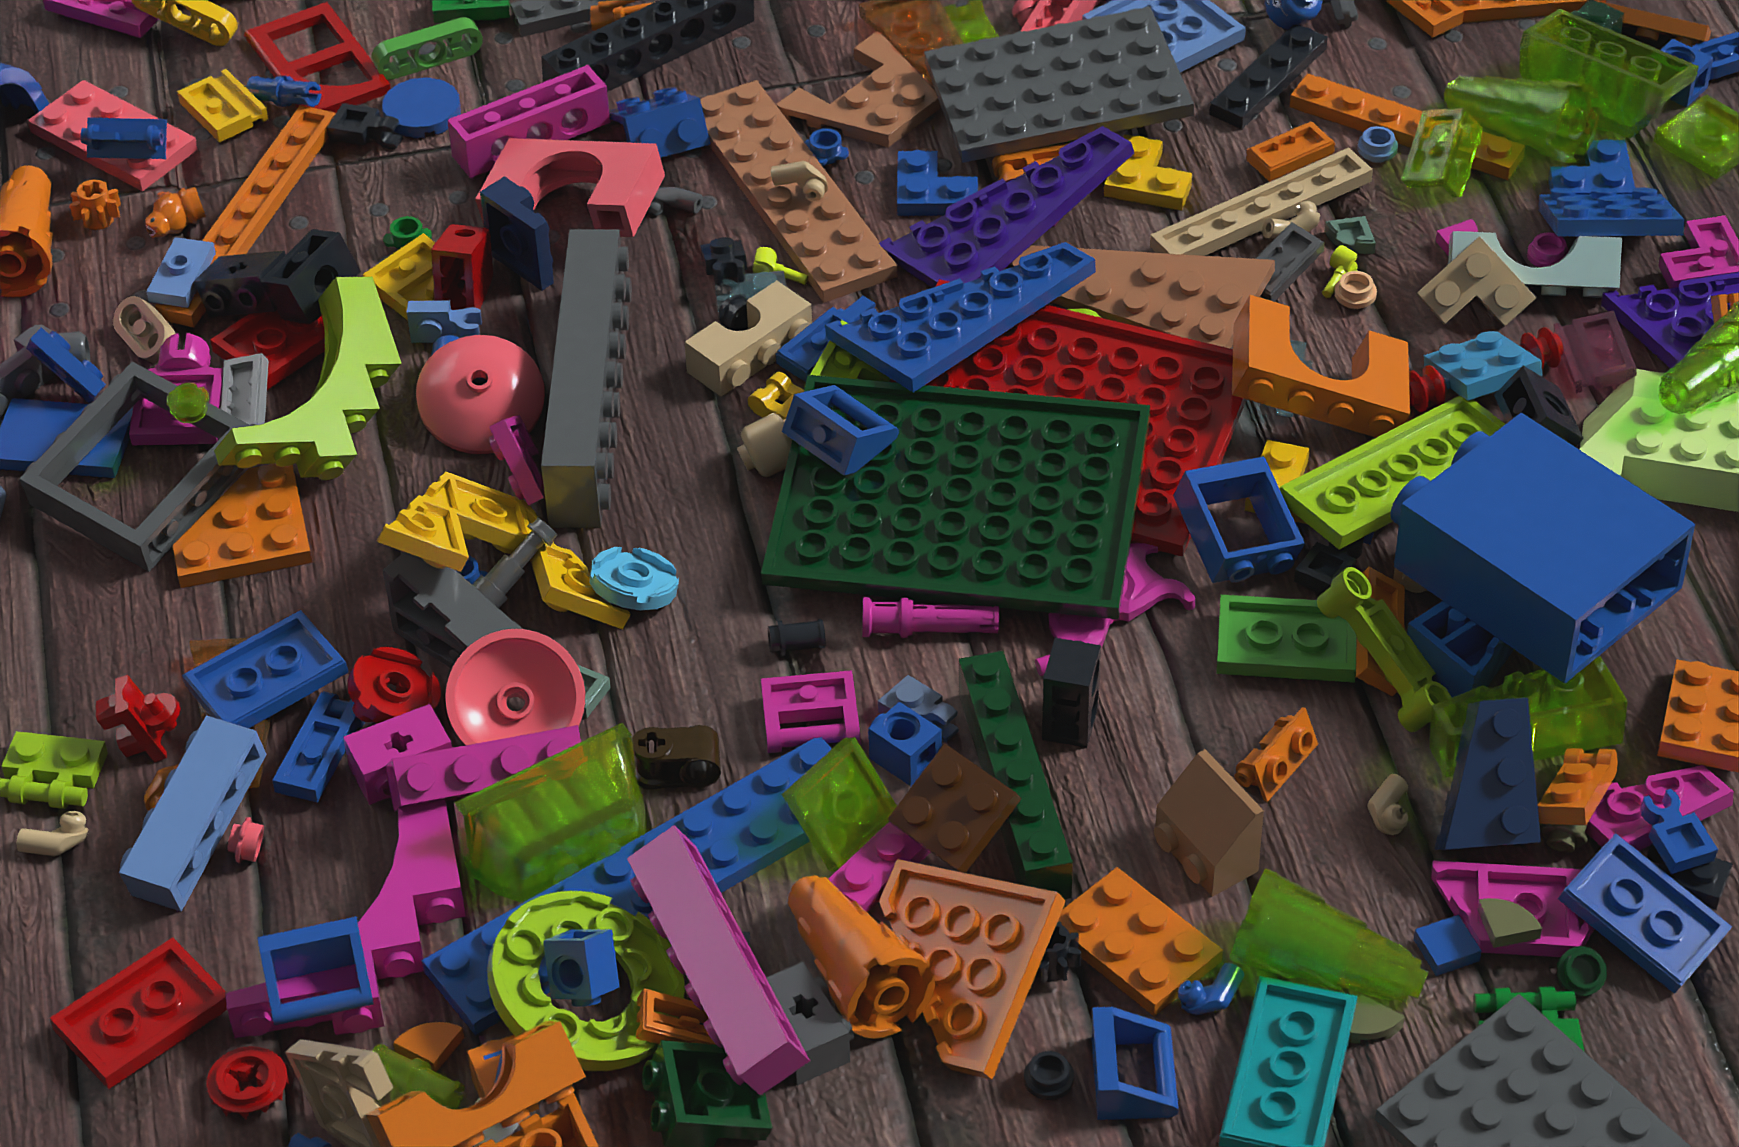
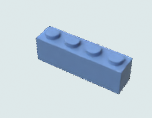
[119,715,267,912]

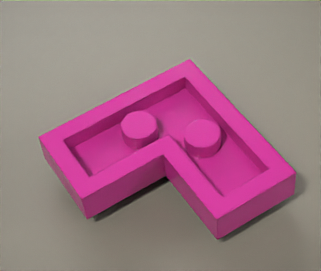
[1658,216,1739,289]
[489,415,545,505]

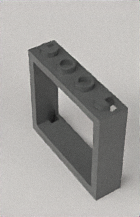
[20,362,251,572]

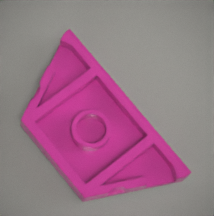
[1431,861,1594,957]

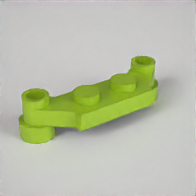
[1317,567,1453,732]

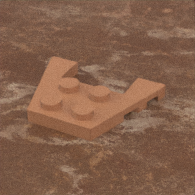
[776,31,940,147]

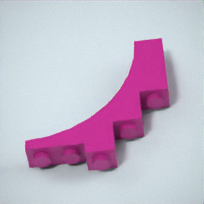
[225,799,466,1038]

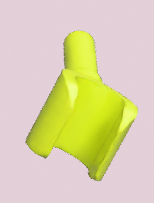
[1322,245,1358,298]
[753,247,808,285]

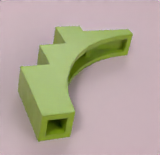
[214,277,402,480]

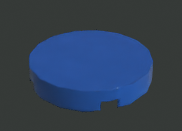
[383,77,461,138]

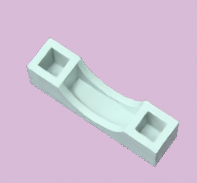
[1448,231,1622,298]

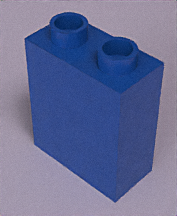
[1390,413,1695,684]

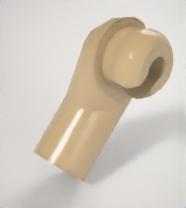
[1367,774,1408,835]
[17,811,88,856]

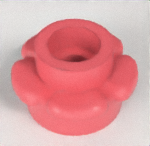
[227,817,264,863]

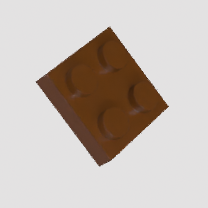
[887,743,1021,873]

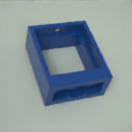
[1173,456,1305,583]

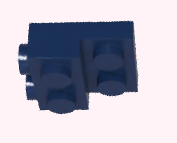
[480,176,554,291]

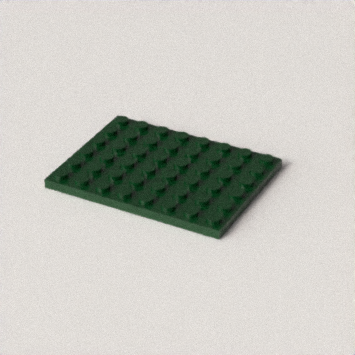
[761,375,1150,620]

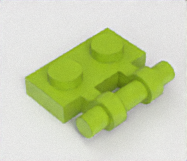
[0,731,108,809]

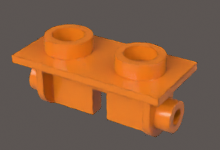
[1235,707,1318,802]

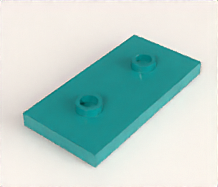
[1219,976,1358,1147]

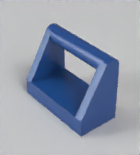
[782,385,899,476]
[257,917,374,1026]
[1091,1007,1179,1120]

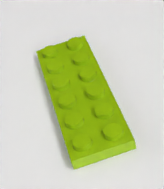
[1280,395,1505,550]

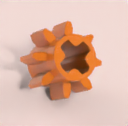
[69,180,121,230]

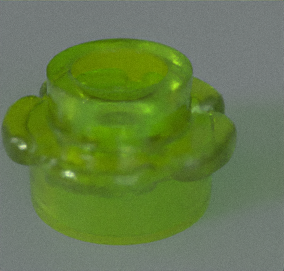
[166,383,210,423]

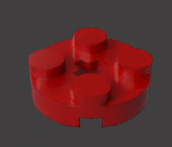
[347,647,441,724]

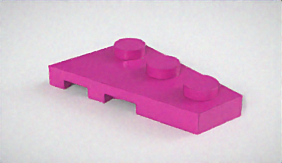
[1585,765,1734,851]

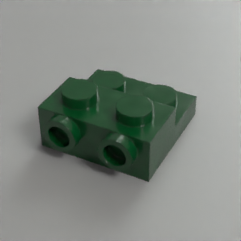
[642,1040,773,1147]

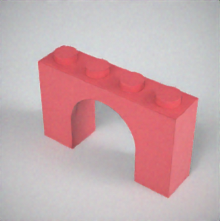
[475,138,665,237]

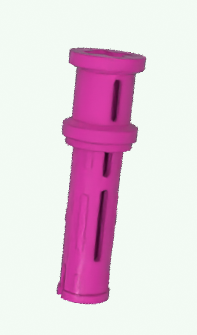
[862,597,999,638]

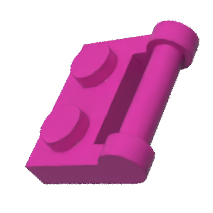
[761,670,861,753]

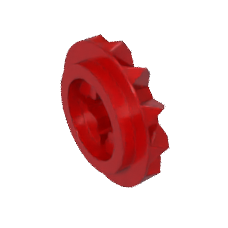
[207,1046,289,1119]

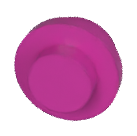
[1527,233,1569,268]

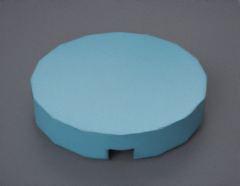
[589,547,679,610]

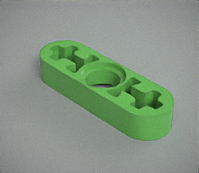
[371,17,483,79]

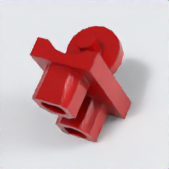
[96,674,181,762]

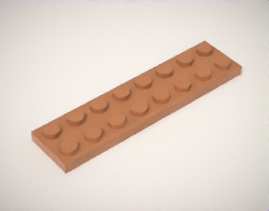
[700,80,897,303]

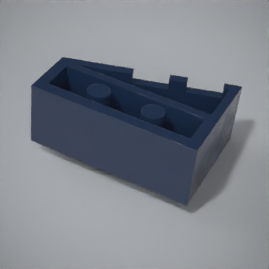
[1434,697,1541,850]

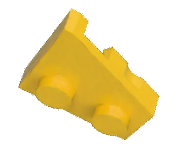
[362,233,436,320]

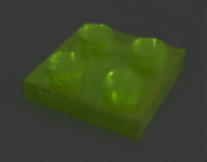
[1654,94,1739,179]
[782,737,897,871]

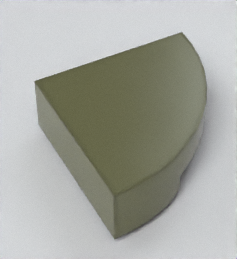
[1477,898,1542,948]
[1349,994,1405,1044]

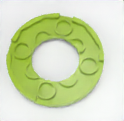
[487,891,685,1071]

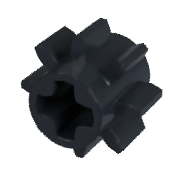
[1036,921,1081,983]

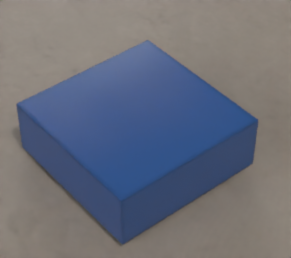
[1413,915,1482,976]

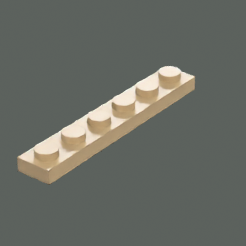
[1150,148,1373,256]

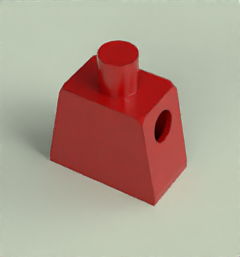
[431,224,493,310]

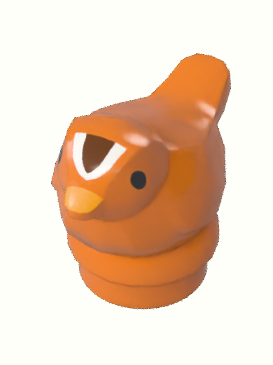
[145,187,206,238]

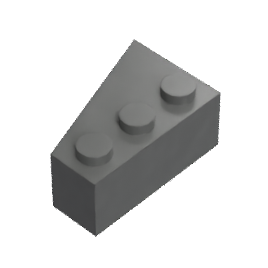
[383,552,522,669]

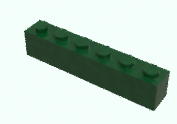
[959,651,1073,900]

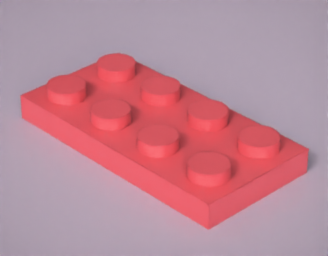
[28,80,198,192]

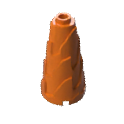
[0,165,53,297]
[788,875,935,1039]

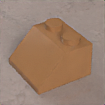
[1154,749,1264,897]

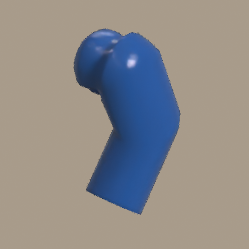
[1177,963,1245,1015]

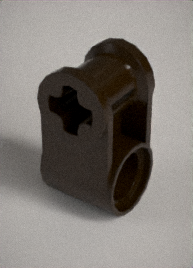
[631,725,721,790]

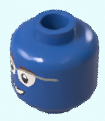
[1265,0,1322,30]

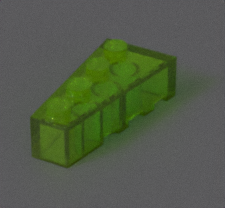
[1429,656,1628,778]

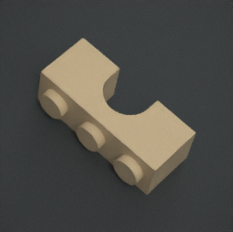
[685,281,812,397]

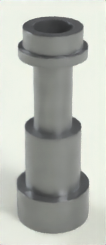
[472,517,557,608]

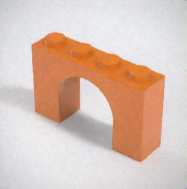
[1232,295,1410,438]

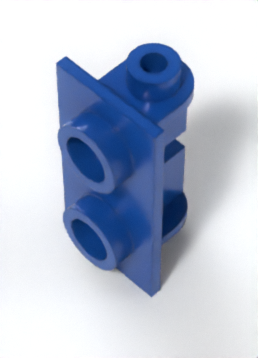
[81,118,167,159]

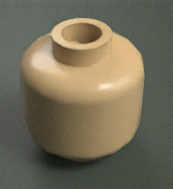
[737,413,792,478]

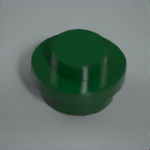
[1556,946,1607,997]

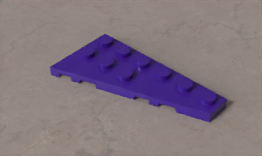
[879,126,1134,288]
[1601,272,1739,377]

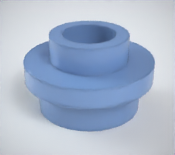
[1357,126,1398,163]

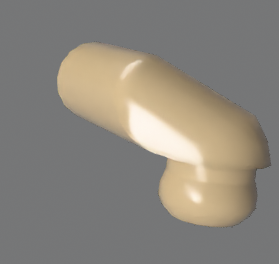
[771,161,828,201]
[1262,201,1320,239]

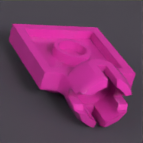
[129,333,223,446]

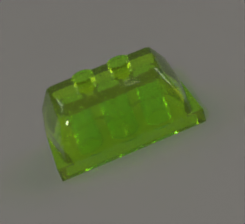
[1519,9,1699,138]
[454,723,647,903]

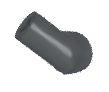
[646,187,703,216]

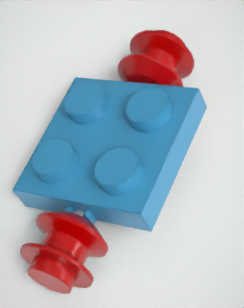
[1409,327,1564,412]

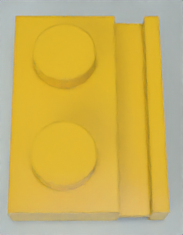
[177,69,268,142]

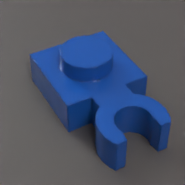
[1640,789,1718,874]

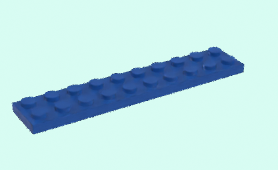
[422,738,874,1035]

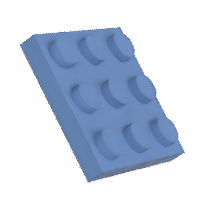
[1082,0,1246,72]

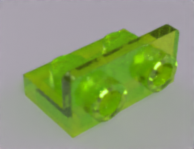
[1401,108,1482,197]

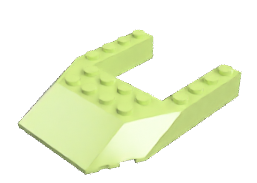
[1579,369,1739,512]

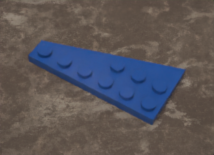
[825,242,1096,393]

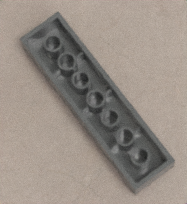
[541,229,632,528]

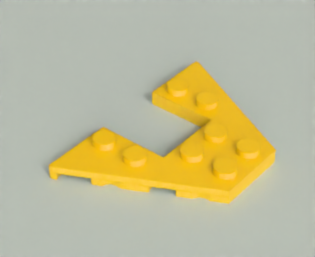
[377,472,631,629]

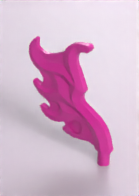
[1035,542,1195,676]

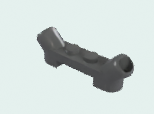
[0,325,91,417]

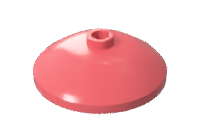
[416,335,545,454]
[446,629,585,745]

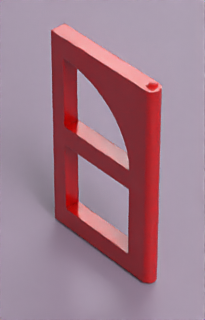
[244,2,391,113]

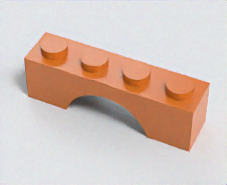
[366,1021,586,1147]

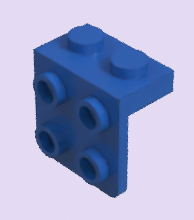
[609,87,711,158]

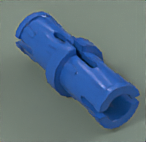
[246,76,321,107]

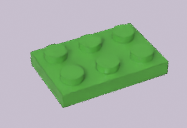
[1216,594,1356,682]

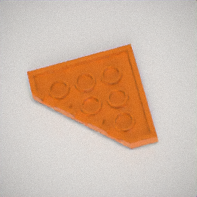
[879,859,1066,1080]

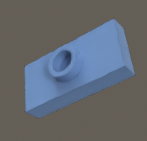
[146,237,216,308]

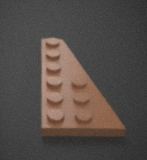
[1004,245,1275,349]

